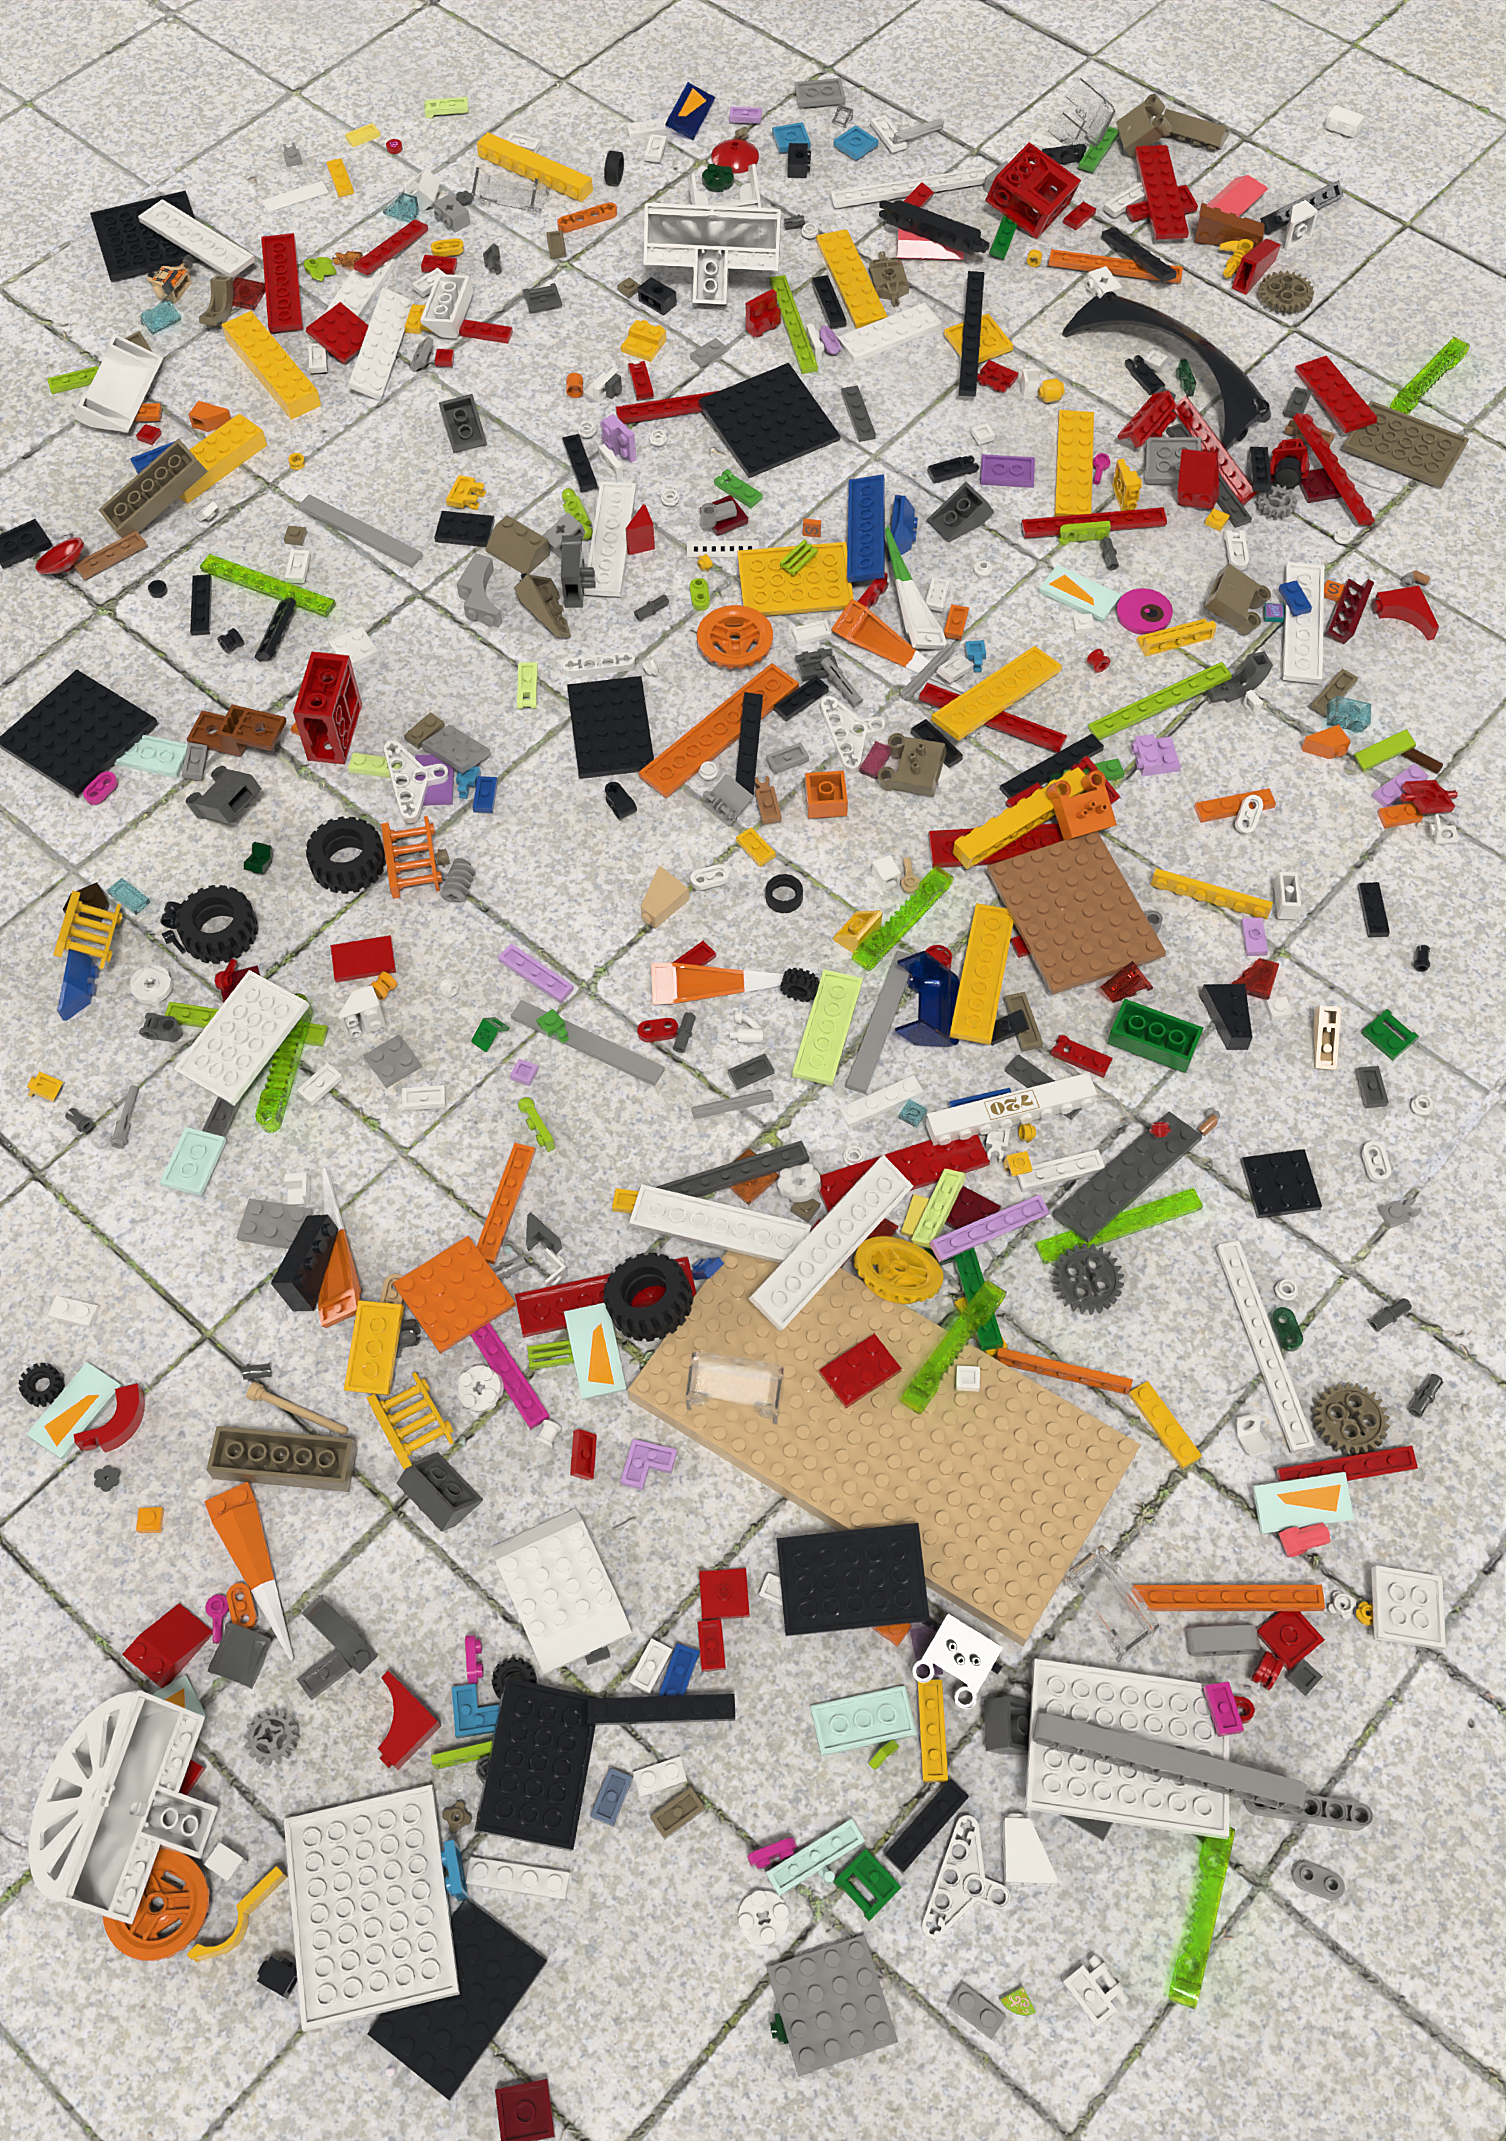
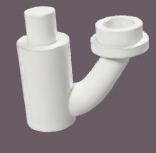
[730,1009,763,1043]

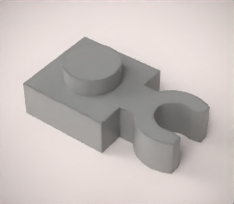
[283,142,303,167]
[1378,1198,1422,1229]

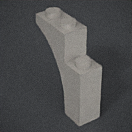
[457,553,502,628]

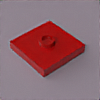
[699,1568,750,1621]

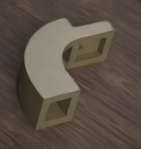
[199,275,233,327]

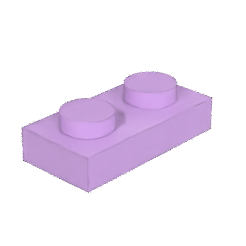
[729,106,762,124]

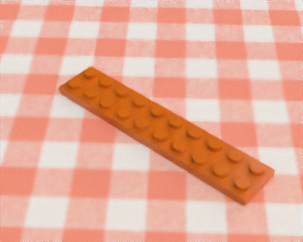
[639,663,799,798]

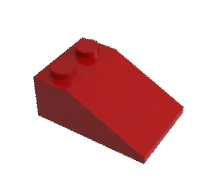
[1178,449,1219,509]
[122,1603,213,1689]

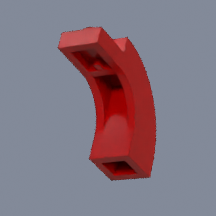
[73,1383,145,1453]

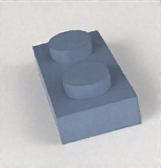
[590,1768,633,1827]

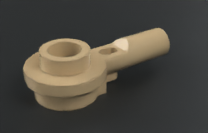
[901,857,921,894]

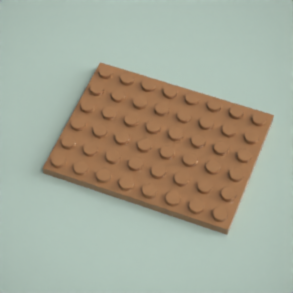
[987,831,1166,995]

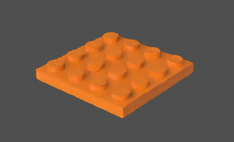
[393,1236,516,1354]

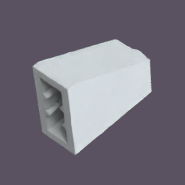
[1002,1814,1057,1887]

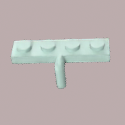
[766,1819,865,1897]

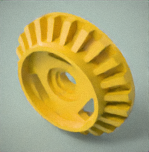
[854,1236,944,1304]

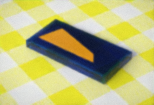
[665,82,716,140]

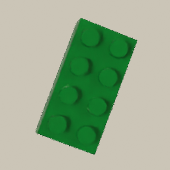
[1107,998,1204,1073]

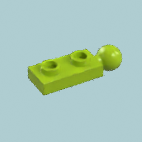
[518,1097,555,1152]

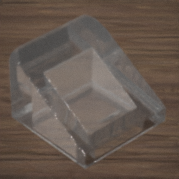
[832,105,853,128]

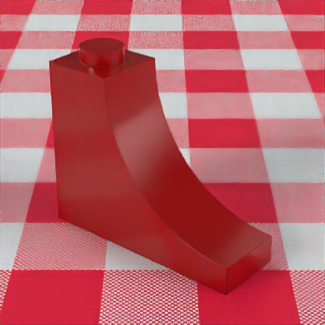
[1372,585,1439,641]
[377,1671,441,1770]

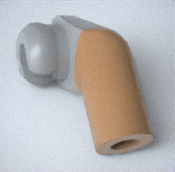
[1402,570,1430,587]
[1198,1107,1220,1136]

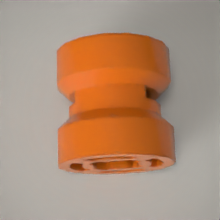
[566,373,583,398]

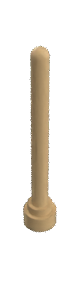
[246,1381,348,1435]

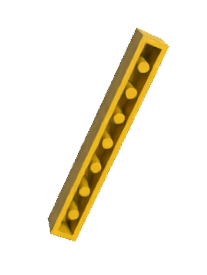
[476,132,593,202]
[953,767,1088,870]

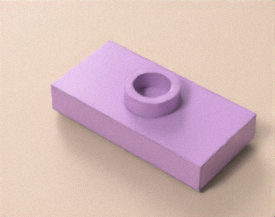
[1241,917,1268,956]

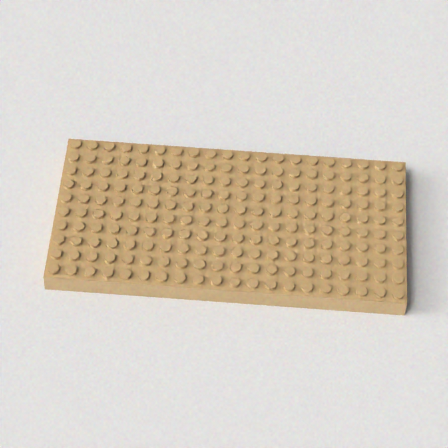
[628,1250,1141,1647]

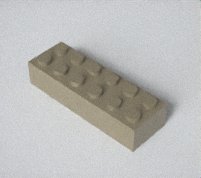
[98,438,208,538]
[206,1426,358,1492]

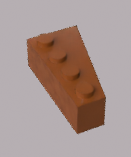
[1194,203,1265,248]

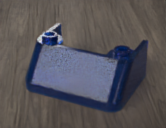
[895,951,960,1047]

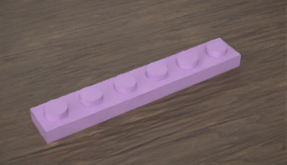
[929,1194,1050,1262]

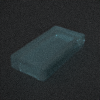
[107,878,150,915]

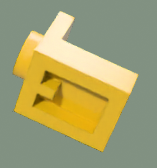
[27,1071,63,1102]
[1003,1151,1033,1177]

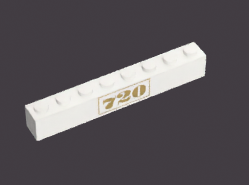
[926,1073,1097,1146]

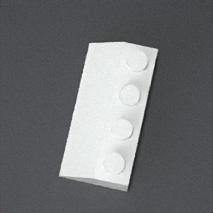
[420,274,474,338]

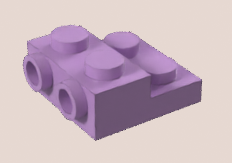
[600,414,636,463]
[1131,734,1181,776]

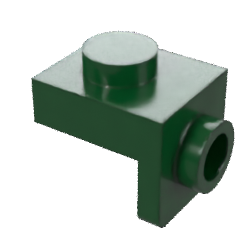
[243,842,272,873]

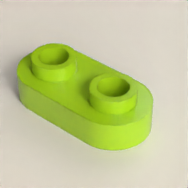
[689,578,710,611]

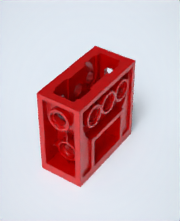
[985,142,1081,239]
[293,651,362,765]

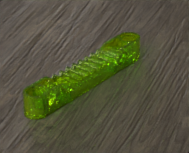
[1390,337,1470,415]
[852,866,954,971]
[255,993,313,1133]
[900,1280,1007,1415]
[1168,1827,1235,2010]

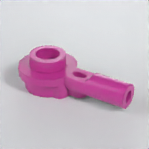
[1093,453,1110,485]
[205,1595,229,1644]

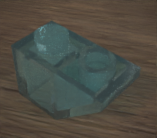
[383,192,419,223]

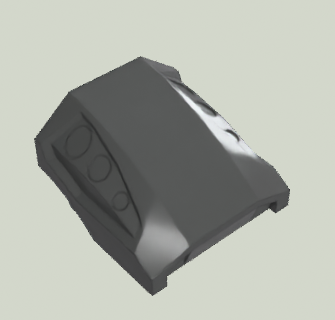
[208,1622,271,1689]

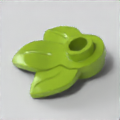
[304,257,337,282]

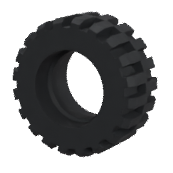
[306,816,386,894]
[175,885,258,964]
[603,1252,693,1342]

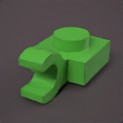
[536,1009,569,1044]

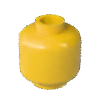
[1038,378,1065,403]

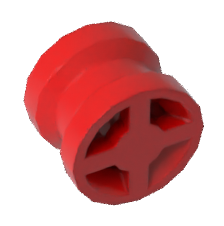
[1087,649,1111,673]

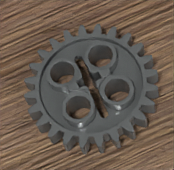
[1051,1243,1124,1315]

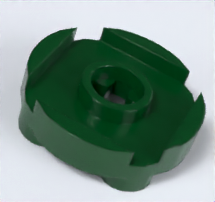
[702,164,734,192]

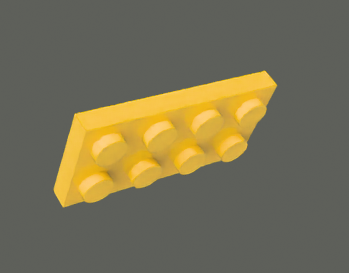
[344,1300,404,1396]

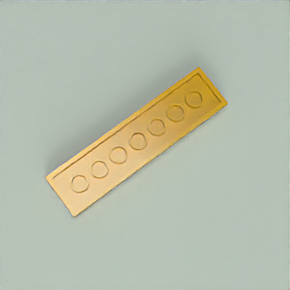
[816,229,888,329]
[1055,410,1094,517]
[931,646,1062,741]
[950,903,1014,1045]

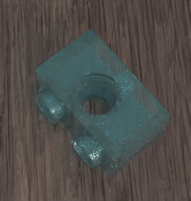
[1327,696,1371,733]

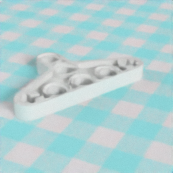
[821,696,885,774]
[384,741,448,823]
[921,1815,1010,1940]

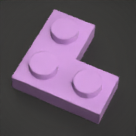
[620,1439,678,1490]

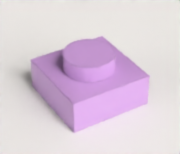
[510,1059,539,1086]

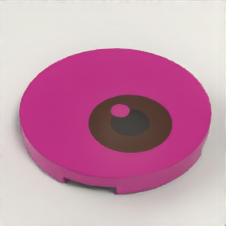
[1116,588,1173,635]

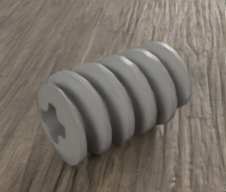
[440,858,476,902]

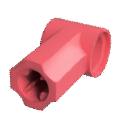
[1279,1523,1331,1557]

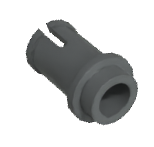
[783,214,805,229]
[65,1108,92,1132]
[242,1363,272,1381]

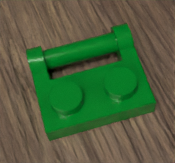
[1361,1009,1419,1061]
[834,1849,902,1922]

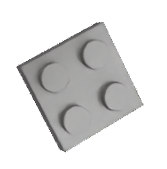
[363,1034,422,1089]

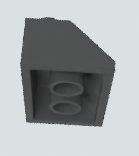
[396,1452,483,1532]

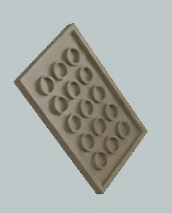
[1342,401,1469,489]

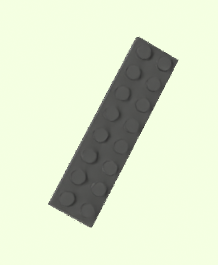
[1055,1111,1202,1243]

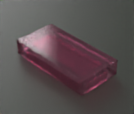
[859,741,891,780]

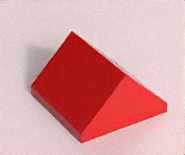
[625,504,655,555]

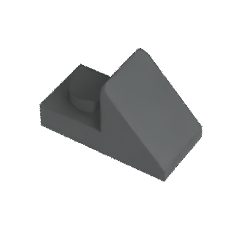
[526,1212,562,1254]

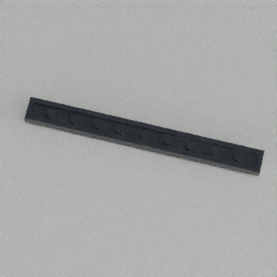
[959,271,985,397]

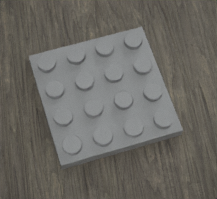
[766,1935,898,2077]

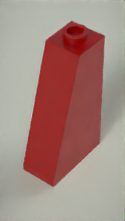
[1232,238,1281,295]

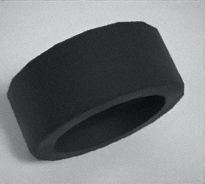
[604,150,624,185]
[765,874,803,913]

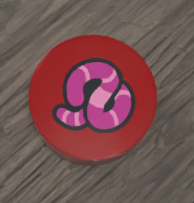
[386,139,403,154]

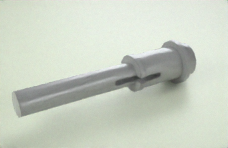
[110,1085,138,1149]

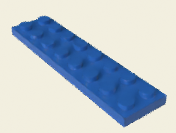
[847,474,885,583]

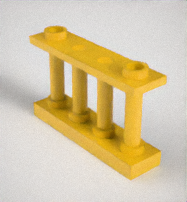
[53,890,123,969]
[367,1372,454,1470]

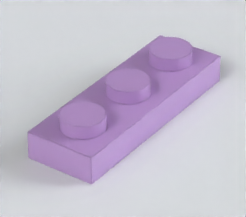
[1372,764,1429,808]

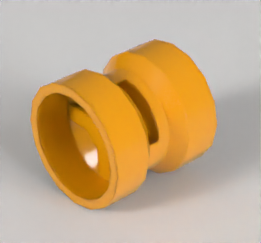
[369,972,397,1000]

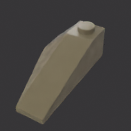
[514,574,571,638]

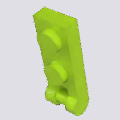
[1058,521,1111,545]

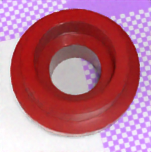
[1149,1122,1171,1137]

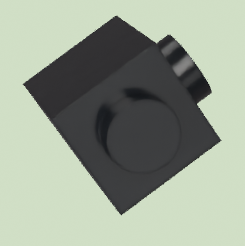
[257,1955,298,1999]

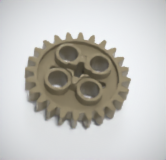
[1258,270,1314,314]
[1313,1382,1390,1456]

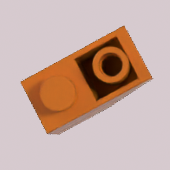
[188,400,232,432]

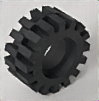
[780,968,820,1002]
[18,1363,65,1407]
[492,1657,537,1699]

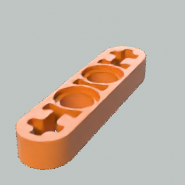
[557,202,617,233]

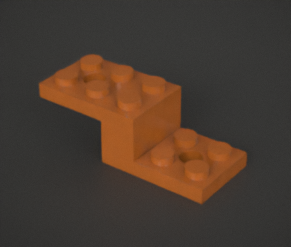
[186,704,287,757]

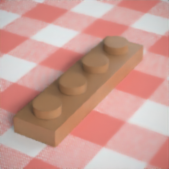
[73,531,147,580]

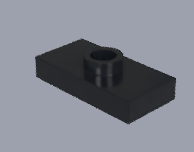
[991,1009,1030,1046]

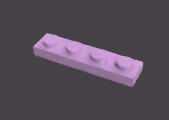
[498,943,574,1004]

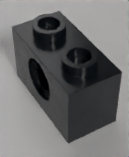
[787,143,811,178]
[638,277,677,316]

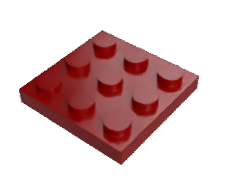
[305,302,369,364]

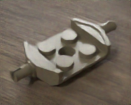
[869,251,909,307]

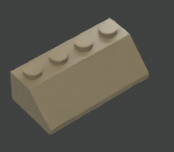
[1163,109,1229,151]

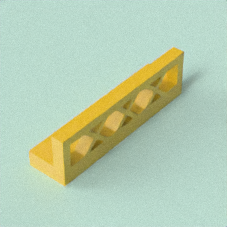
[1136,619,1217,657]

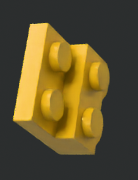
[621,320,667,362]
[1112,459,1142,511]

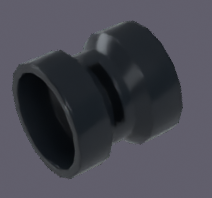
[217,628,244,654]
[160,901,181,929]

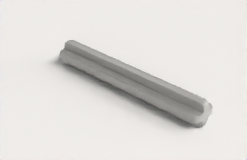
[893,119,944,143]
[900,644,955,701]
[692,1089,774,1119]

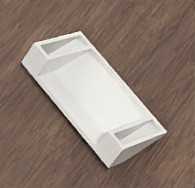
[74,334,163,432]

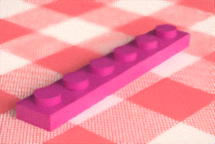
[470,1323,550,1430]

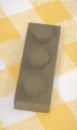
[1311,668,1358,717]
[1004,992,1043,1052]

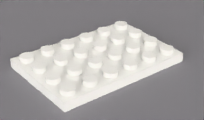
[174,970,310,1106]

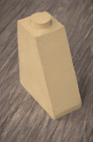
[640,866,689,929]

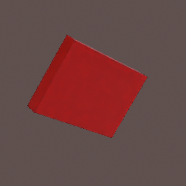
[330,935,396,983]

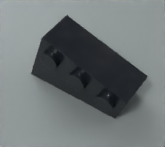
[1200,984,1253,1050]

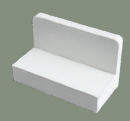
[583,367,619,403]

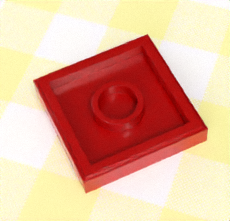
[1257,1611,1325,1671]

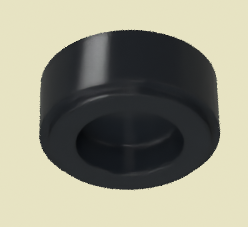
[148,580,168,598]

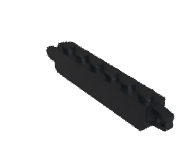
[879,200,990,255]

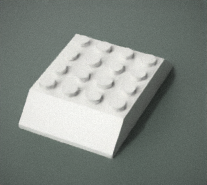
[490,1508,632,1675]

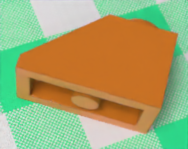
[1301,725,1351,759]

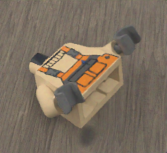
[147,255,195,303]

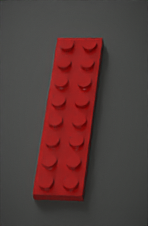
[1135,145,1189,240]
[261,233,303,333]
[928,824,1064,868]
[818,1134,990,1214]
[515,1257,697,1338]

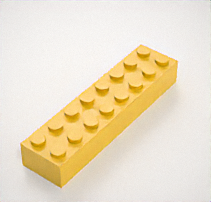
[221,311,321,420]

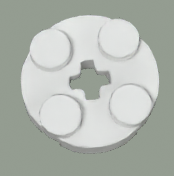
[130,965,173,1006]
[777,1164,821,1203]
[458,1366,504,1412]
[738,1891,789,1946]

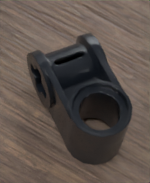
[605,782,637,820]

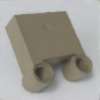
[1116,94,1172,159]
[1205,564,1271,635]
[878,733,947,797]

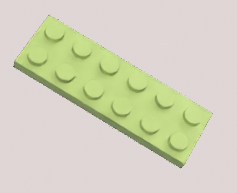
[792,969,863,1086]

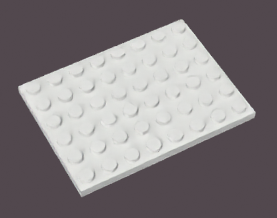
[1025,1659,1229,1839]
[284,1785,460,2031]

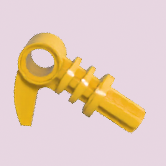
[1219,239,1254,279]

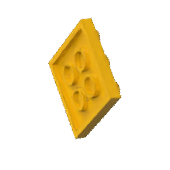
[944,313,1014,363]

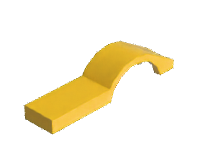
[187,1866,287,1962]

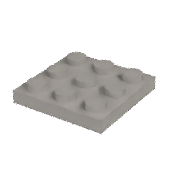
[1145,437,1201,484]

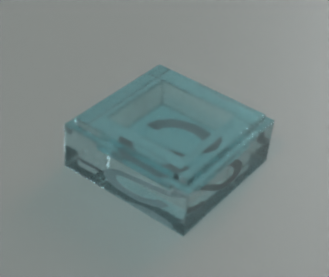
[898,1099,928,1128]

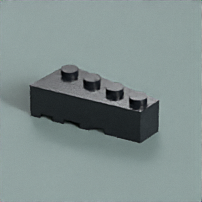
[271,1214,338,1311]

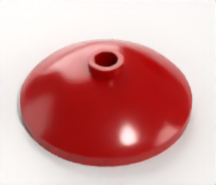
[711,139,759,174]
[35,537,84,574]

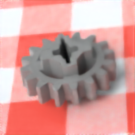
[1257,484,1298,519]
[244,1709,299,1766]

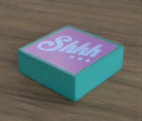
[1264,603,1284,622]

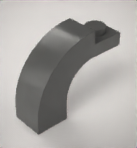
[1206,651,1273,703]
[301,1596,377,1674]

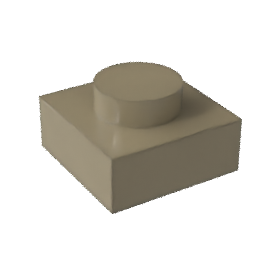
[617,277,640,298]
[284,525,307,546]
[790,1198,821,1223]

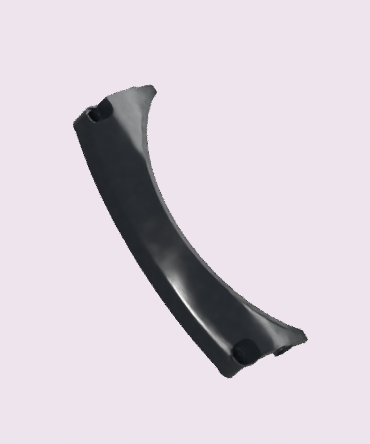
[1062,291,1271,451]

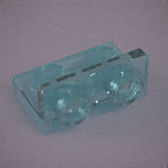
[141,300,181,335]

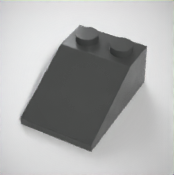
[439,394,487,453]
[927,482,994,542]

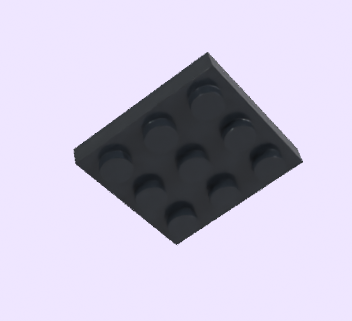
[1241,1149,1322,1219]

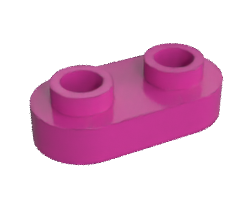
[83,771,118,805]
[465,1634,483,1684]
[747,1837,798,1870]

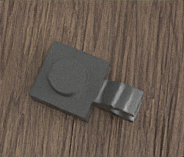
[483,243,502,275]

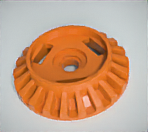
[697,605,773,669]
[103,1849,210,1962]

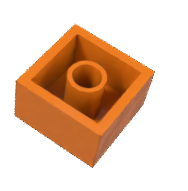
[805,770,848,819]

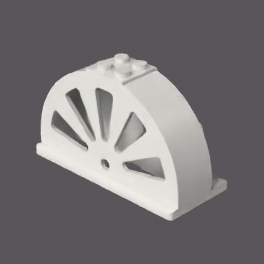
[643,203,781,304]
[29,1690,218,1924]

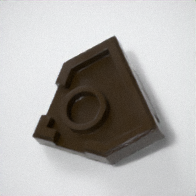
[62,882,109,922]

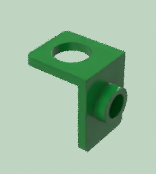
[471,1017,510,1052]

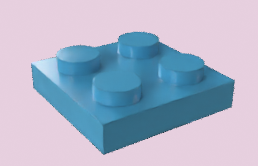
[772,122,811,153]
[833,125,879,160]
[441,1839,469,1902]

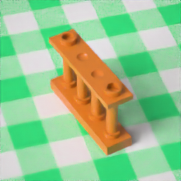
[381,816,443,899]

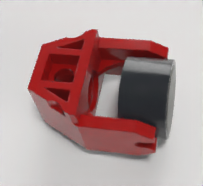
[1270,438,1310,489]

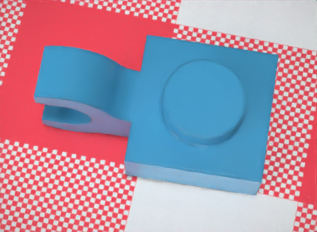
[965,640,986,673]
[456,766,481,799]

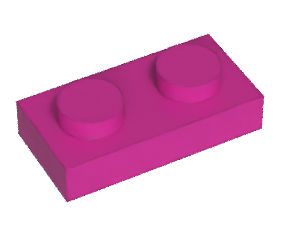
[1203,1681,1244,1737]

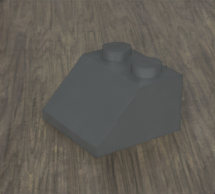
[984,1696,1031,1755]

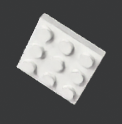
[1371,1565,1446,1650]

